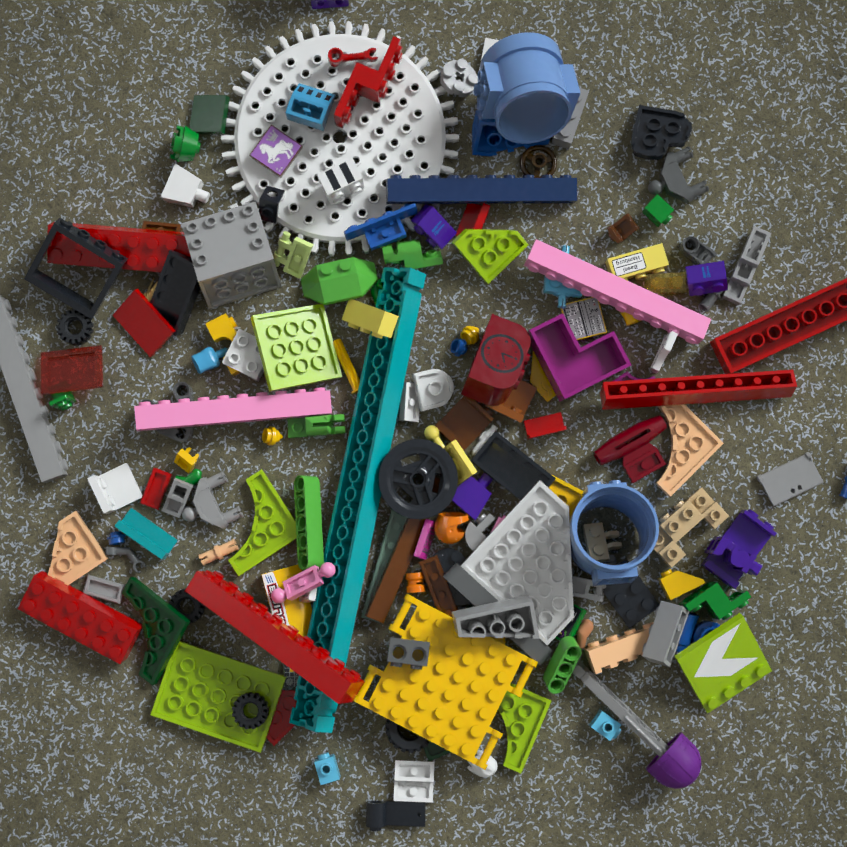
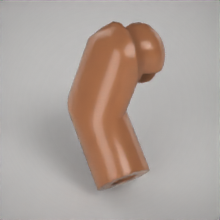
[576,619,594,648]

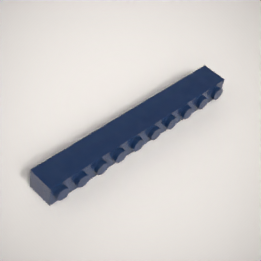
[386,175,577,204]

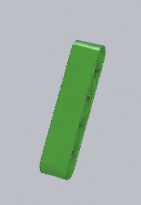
[294,475,324,570]

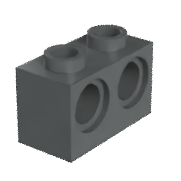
[387,637,430,670]

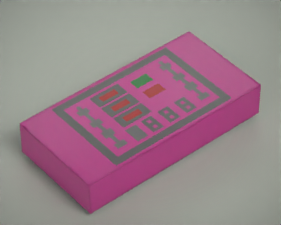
[414,519,435,559]

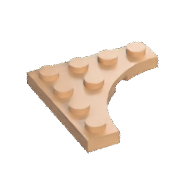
[655,404,724,497]

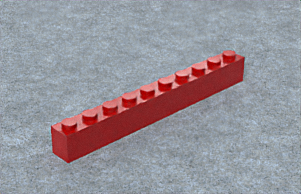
[600,370,797,410]

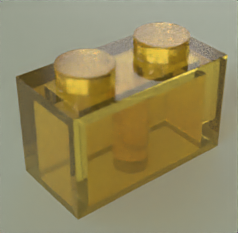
[643,272,687,296]

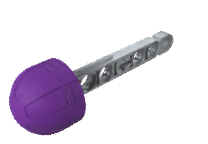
[573,660,701,789]

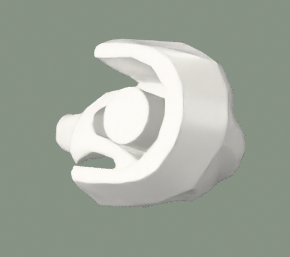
[467,750,498,777]

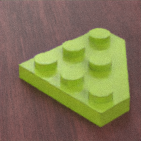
[452,229,528,284]

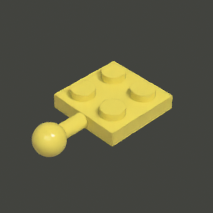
[424,425,477,486]

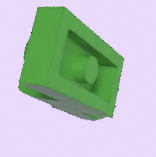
[382,240,443,269]
[287,414,345,438]

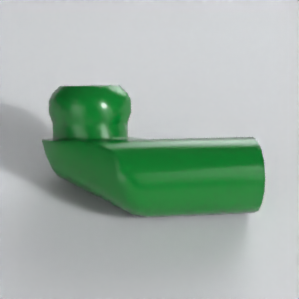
[371,279,384,307]
[175,469,202,486]

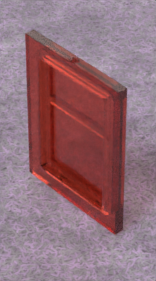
[40,345,103,395]

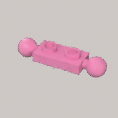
[271,562,336,604]

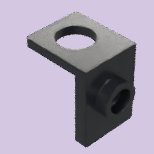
[259,186,285,224]

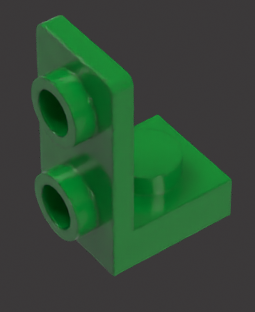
[48,380,77,411]

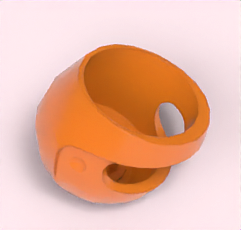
[434,512,469,544]

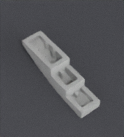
[722,226,771,305]

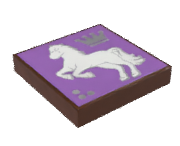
[249,125,303,178]

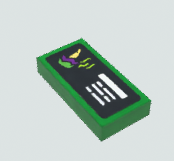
[555,604,587,641]

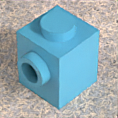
[589,709,621,741]
[314,752,341,785]

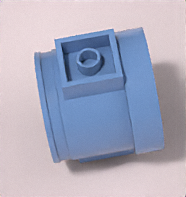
[474,32,580,144]
[570,480,659,586]

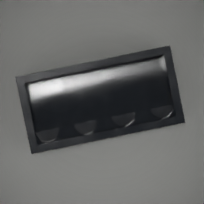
[150,250,200,336]
[471,431,556,501]

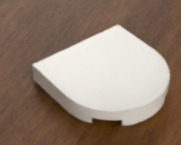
[412,369,454,411]

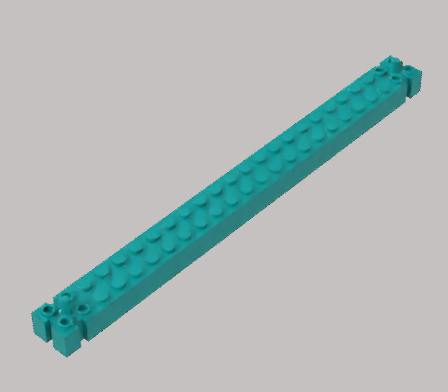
[289,267,426,733]

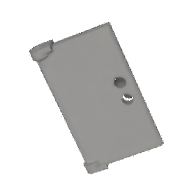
[756,452,824,506]

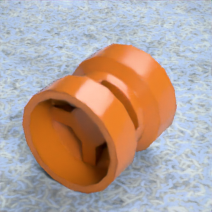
[405,572,426,593]

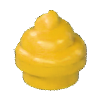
[460,326,479,345]
[262,426,283,446]

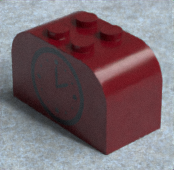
[461,314,531,406]

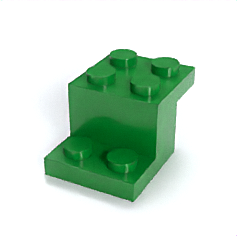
[678,581,751,620]

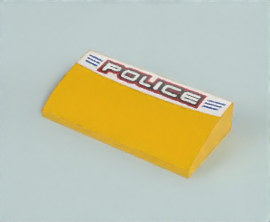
[261,565,312,637]

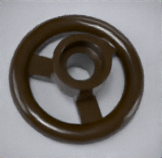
[520,145,557,178]

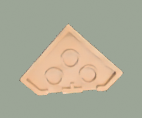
[48,511,109,585]

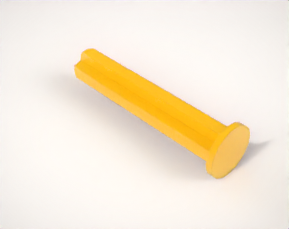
[333,339,360,394]

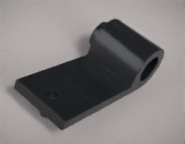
[366,801,426,831]

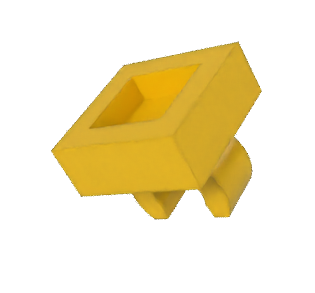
[174,447,199,474]

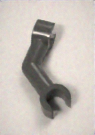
[106,547,146,573]

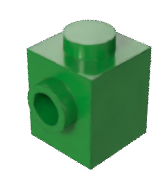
[642,194,674,227]

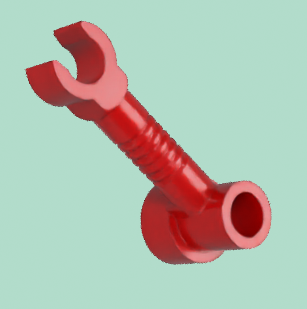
[328,47,378,67]

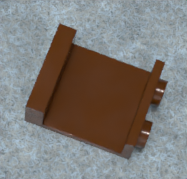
[435,396,494,451]

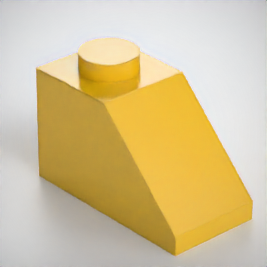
[657,569,705,600]

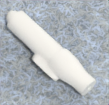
[472,425,498,457]

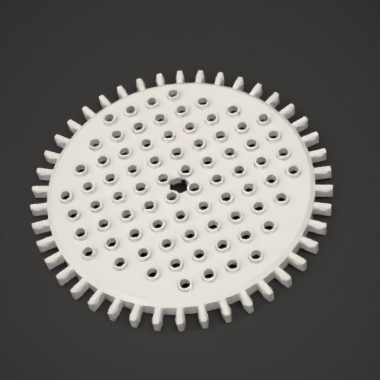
[221,21,459,257]

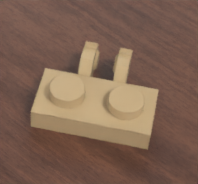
[582,522,622,562]

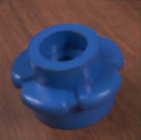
[450,338,468,357]
[107,531,126,546]

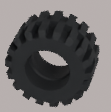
[385,719,430,753]

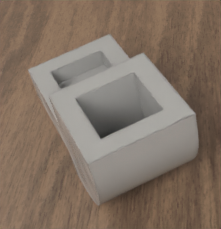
[162,478,193,518]
[465,513,495,552]

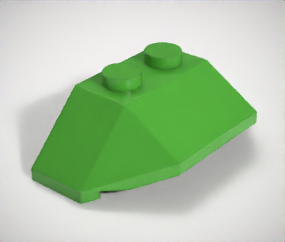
[300,257,378,305]

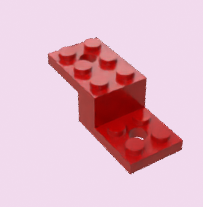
[334,36,403,129]

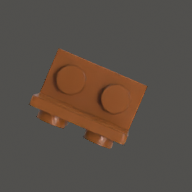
[486,380,537,423]

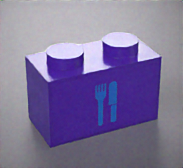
[411,204,457,249]
[686,261,728,296]

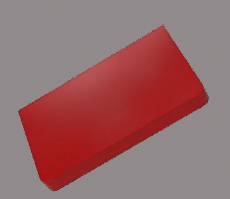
[456,203,490,237]
[523,412,567,440]

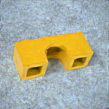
[206,313,241,376]

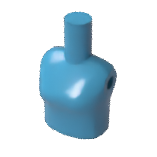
[191,347,228,374]

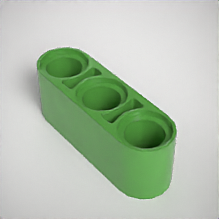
[543,636,582,694]

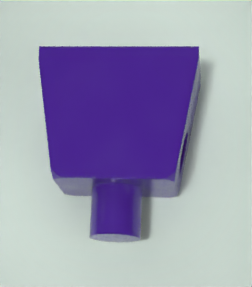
[452,473,493,520]

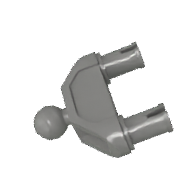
[182,471,244,529]

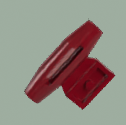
[593,415,667,483]

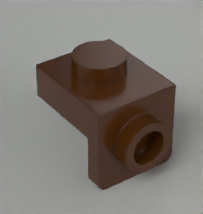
[607,213,640,243]

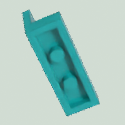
[115,508,177,560]

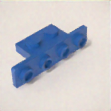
[344,203,418,251]

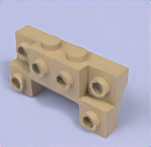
[653,487,729,568]

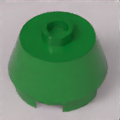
[169,125,201,162]

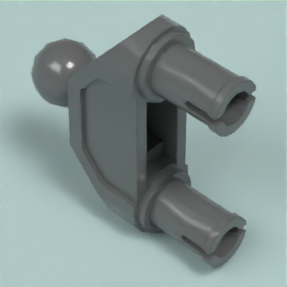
[648,146,709,203]

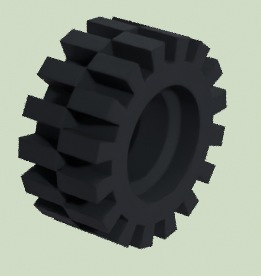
[56,309,94,345]
[169,589,206,624]
[232,692,269,729]

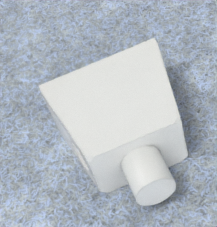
[161,164,210,208]

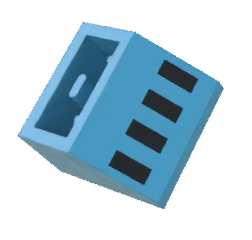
[285,83,336,131]

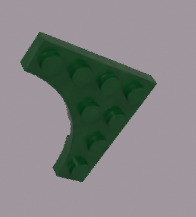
[122,577,190,686]

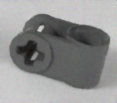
[679,236,717,265]

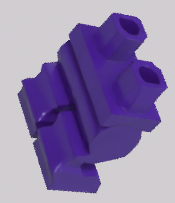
[704,536,762,576]

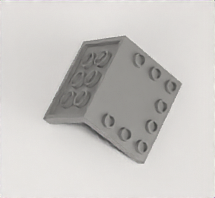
[181,201,282,309]

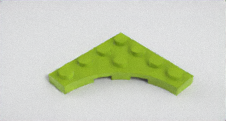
[228,469,297,576]
[498,683,551,773]

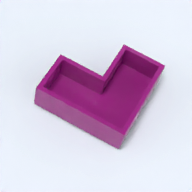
[527,313,631,402]

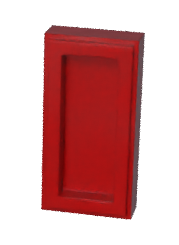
[140,468,172,510]

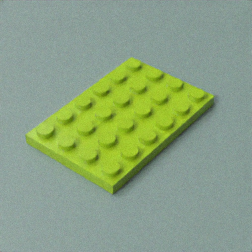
[150,641,286,753]

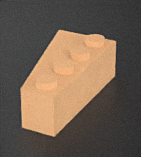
[584,622,654,674]

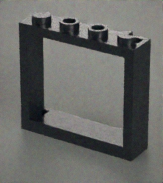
[24,218,128,319]

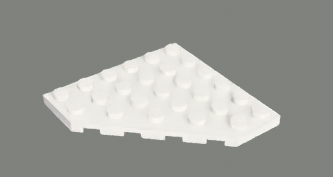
[461,480,574,645]

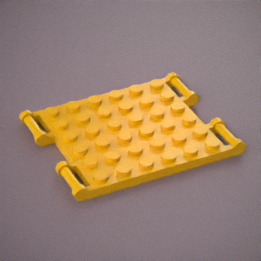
[353,594,538,770]

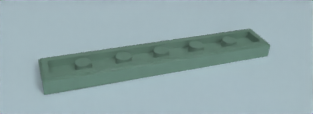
[361,510,407,623]

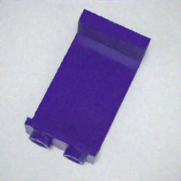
[701,509,777,589]

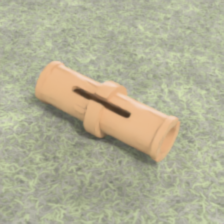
[198,539,239,566]

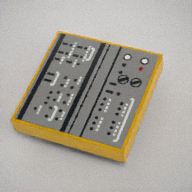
[560,297,607,341]

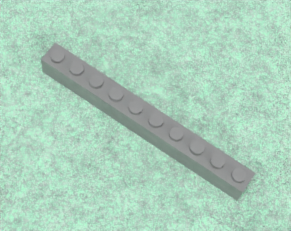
[0,295,69,483]

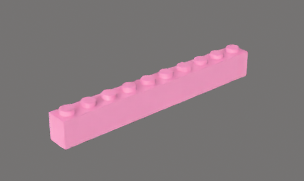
[524,239,711,345]
[134,388,332,431]

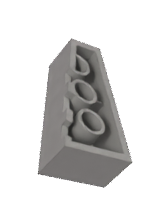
[452,595,539,639]

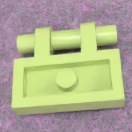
[273,231,314,279]

